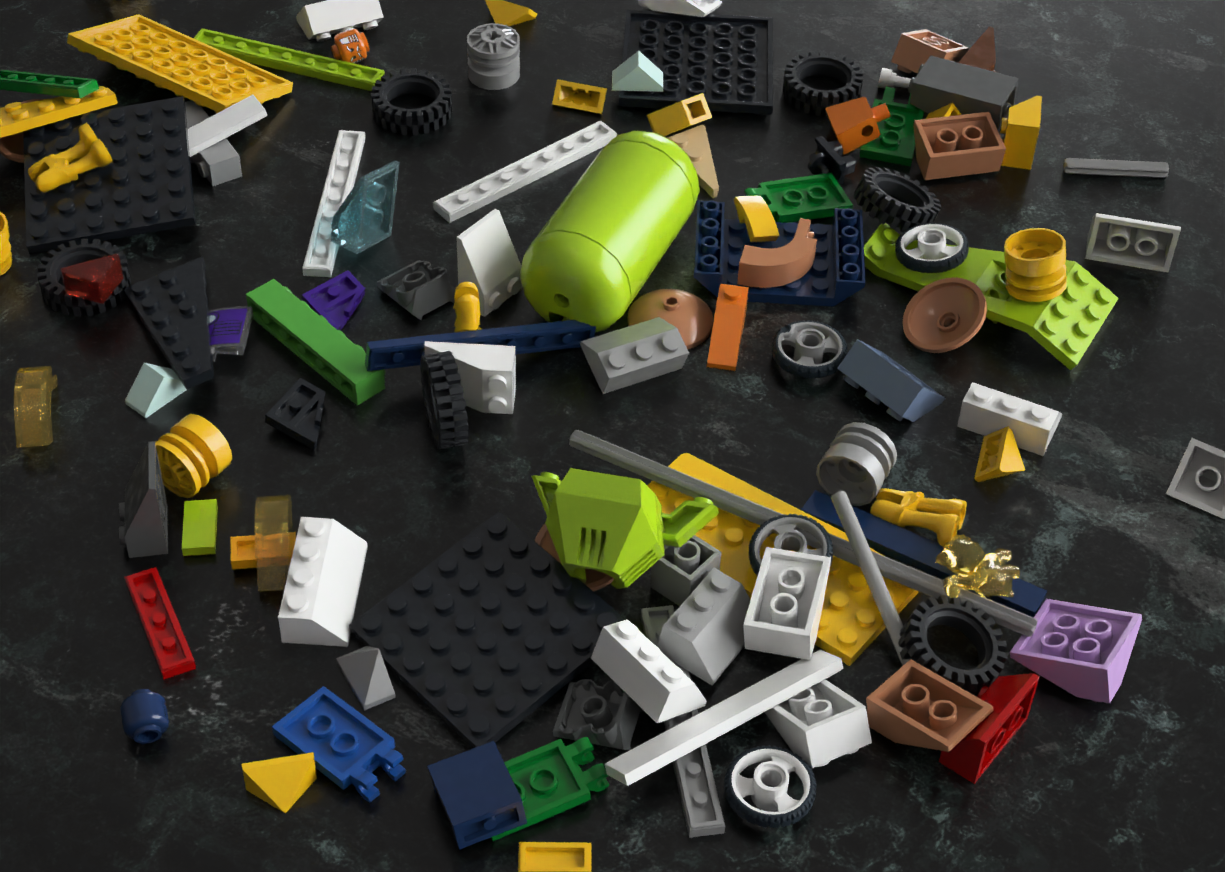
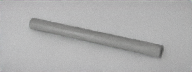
[831,491,910,666]

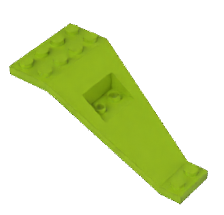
[864,222,1119,370]

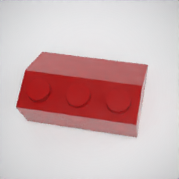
[939,673,1039,784]

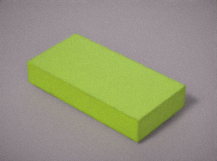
[182,499,218,556]

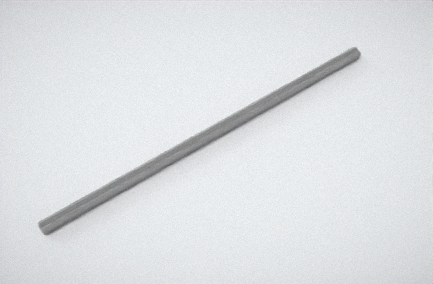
[569,430,1037,637]

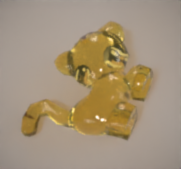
[936,535,1020,598]

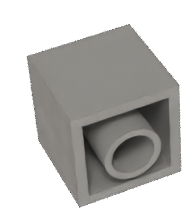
[651,535,722,606]

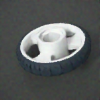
[895,223,969,273]
[724,745,816,828]

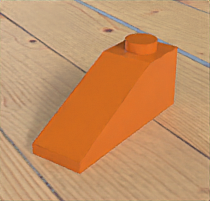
[707,284,749,371]

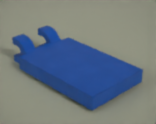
[272,686,406,803]

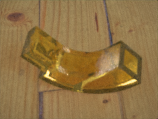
[14,366,58,448]
[255,495,292,592]

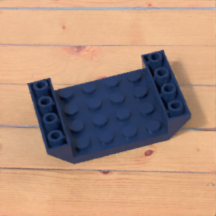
[694,200,865,307]

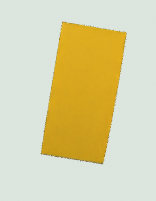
[734,196,780,242]

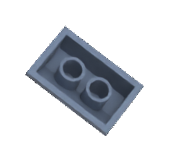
[837,339,945,422]

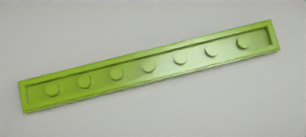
[194,28,385,91]

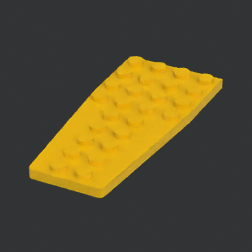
[647,453,919,666]

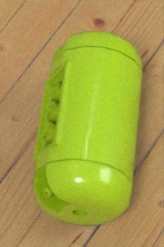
[520,131,700,332]

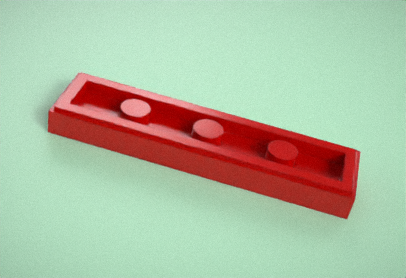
[124,567,196,680]

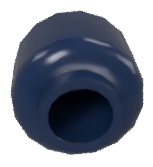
[120,689,169,744]

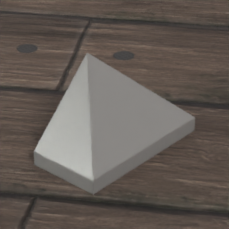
[336,646,396,711]

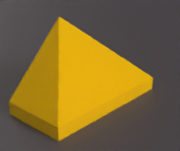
[485,0,537,26]
[552,79,607,114]
[974,426,1025,482]
[242,752,317,813]

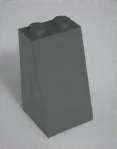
[908,55,1019,139]

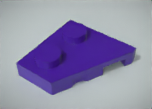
[302,270,365,331]

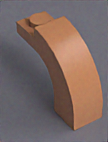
[737,218,817,288]

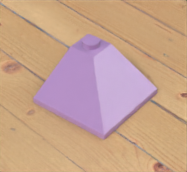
[1010,599,1142,703]

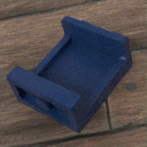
[427,741,527,850]

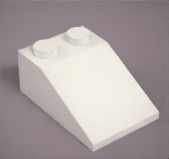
[638,0,722,17]
[457,209,522,317]
[424,341,516,414]
[743,547,831,660]
[765,679,872,768]

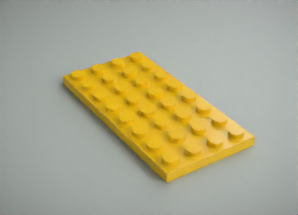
[67,14,293,114]

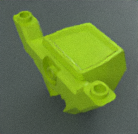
[531,468,719,589]

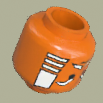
[331,29,370,63]

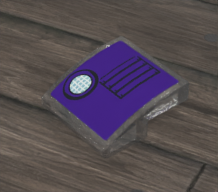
[209,306,253,362]

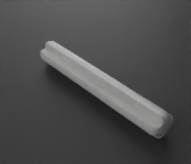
[1063,158,1169,178]

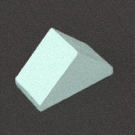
[612,51,663,92]
[125,363,186,418]

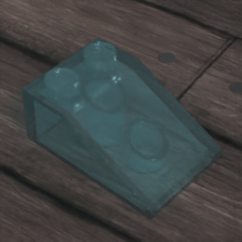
[331,160,400,254]

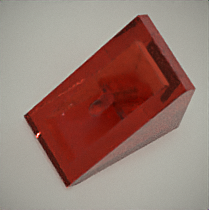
[60,253,124,304]

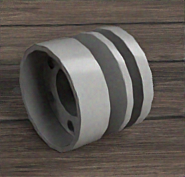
[467,23,520,90]
[816,422,897,506]

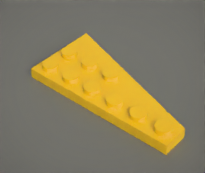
[0,86,118,138]

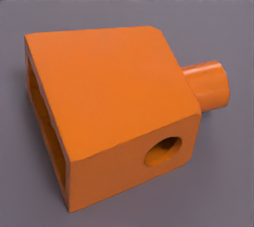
[825,97,891,155]

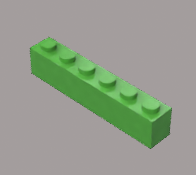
[246,279,385,406]

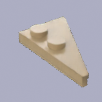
[668,124,719,198]

